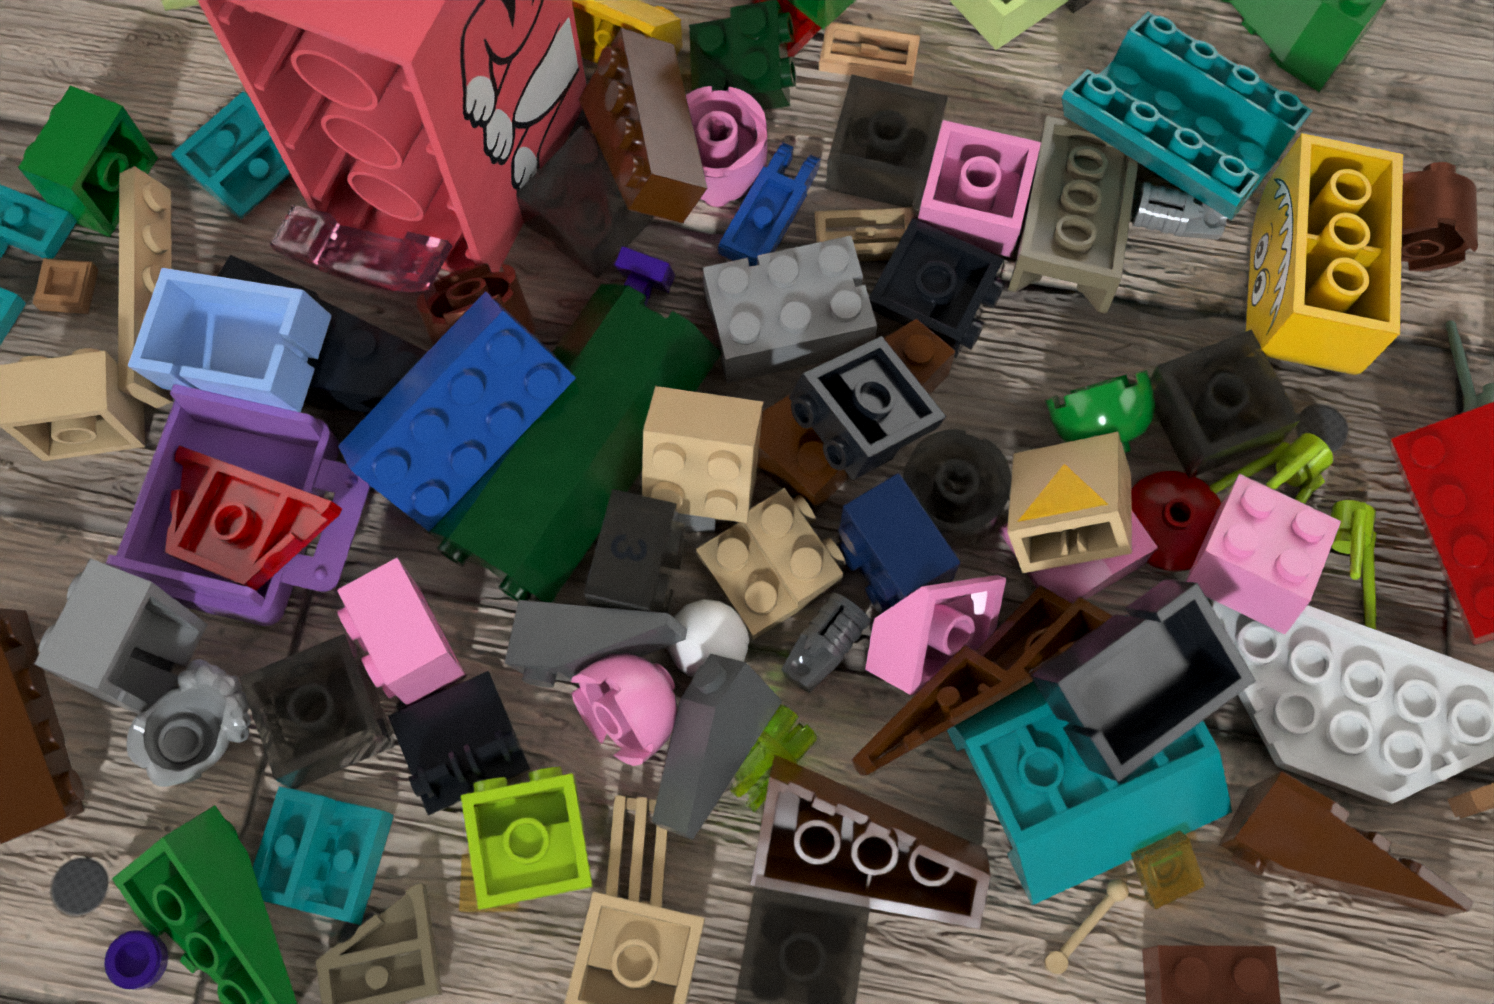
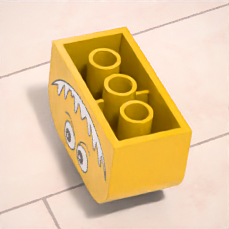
[1246,133,1403,375]

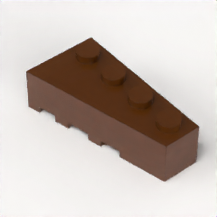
[579,28,708,223]
[751,754,991,929]

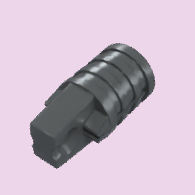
[781,593,871,693]

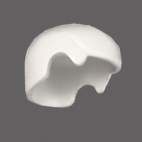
[666,599,749,678]

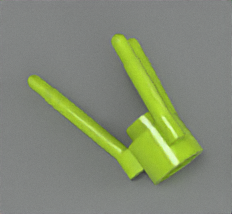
[1209,433,1333,504]
[1330,500,1377,630]

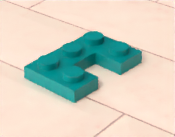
[0,184,77,345]

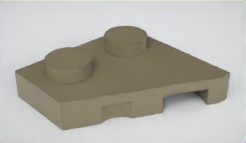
[316,883,442,1004]

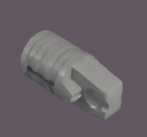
[1132,182,1227,240]

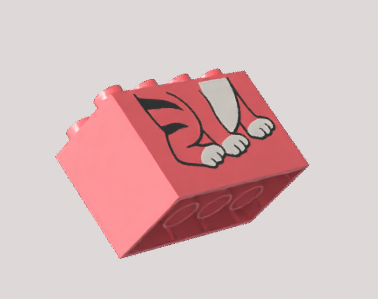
[197,0,587,272]

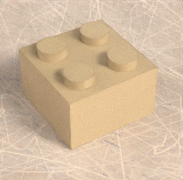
[0,348,145,461]
[642,386,763,523]

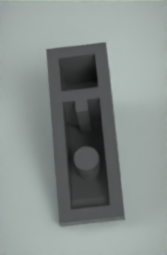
[504,600,687,688]
[652,654,782,840]

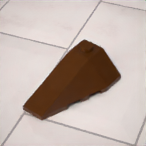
[1219,771,1474,916]

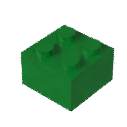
[18,85,158,237]

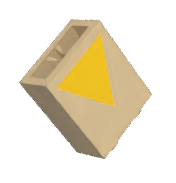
[1007,432,1132,573]

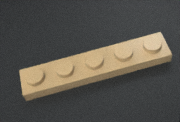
[118,166,173,408]

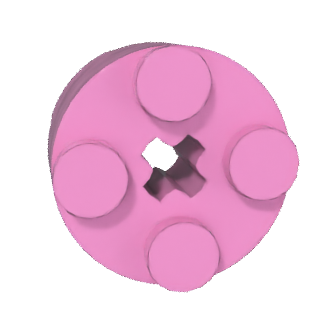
[686,86,768,207]

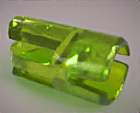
[730,704,817,813]

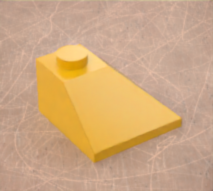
[572,0,683,64]

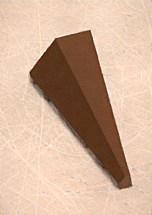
[851,585,1113,775]

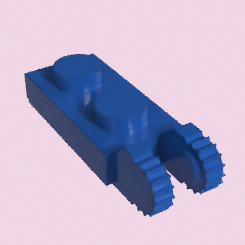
[718,142,821,267]

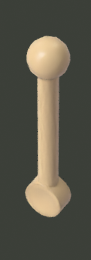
[1044,879,1129,975]

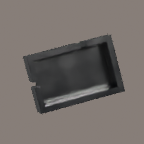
[1030,579,1256,782]

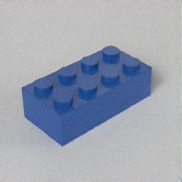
[338,291,576,532]

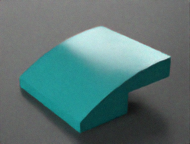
[171,91,291,220]
[253,786,394,925]

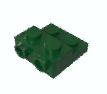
[689,0,796,110]

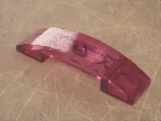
[269,205,453,292]

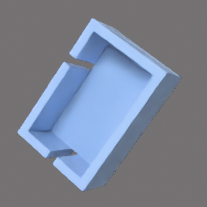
[128,268,332,412]

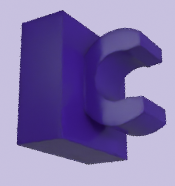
[615,246,676,305]

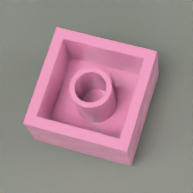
[918,120,1041,257]
[1185,474,1341,634]
[337,558,466,707]

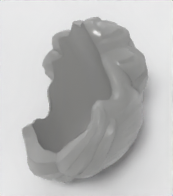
[126,659,251,787]

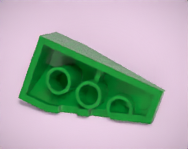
[1221,0,1387,92]
[112,805,297,1004]

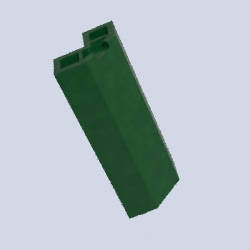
[425,284,722,603]

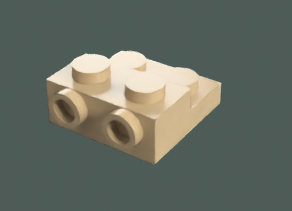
[696,488,845,640]
[564,892,705,1004]

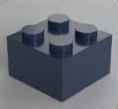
[836,473,961,614]

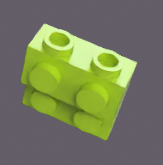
[460,766,593,910]

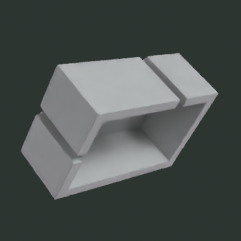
[702,236,877,383]
[35,558,208,714]

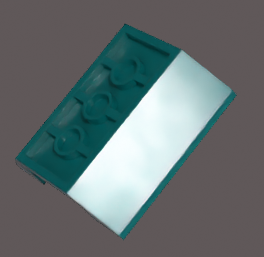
[1062,11,1313,221]
[947,615,1232,905]

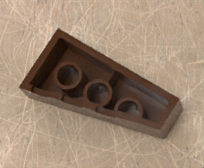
[757,319,955,513]
[0,608,85,844]

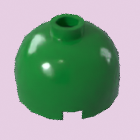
[1045,370,1155,453]

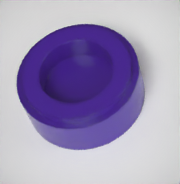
[104,930,168,990]

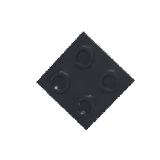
[388,671,530,816]

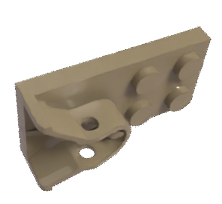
[1007,115,1138,314]

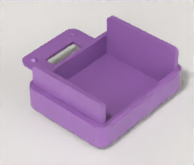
[105,384,370,626]

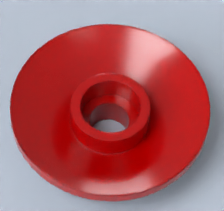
[1131,471,1221,572]

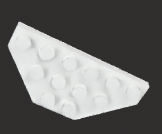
[1210,599,1494,807]

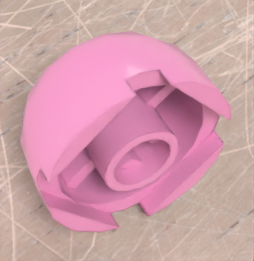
[571,653,677,766]

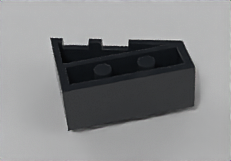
[304,294,427,416]

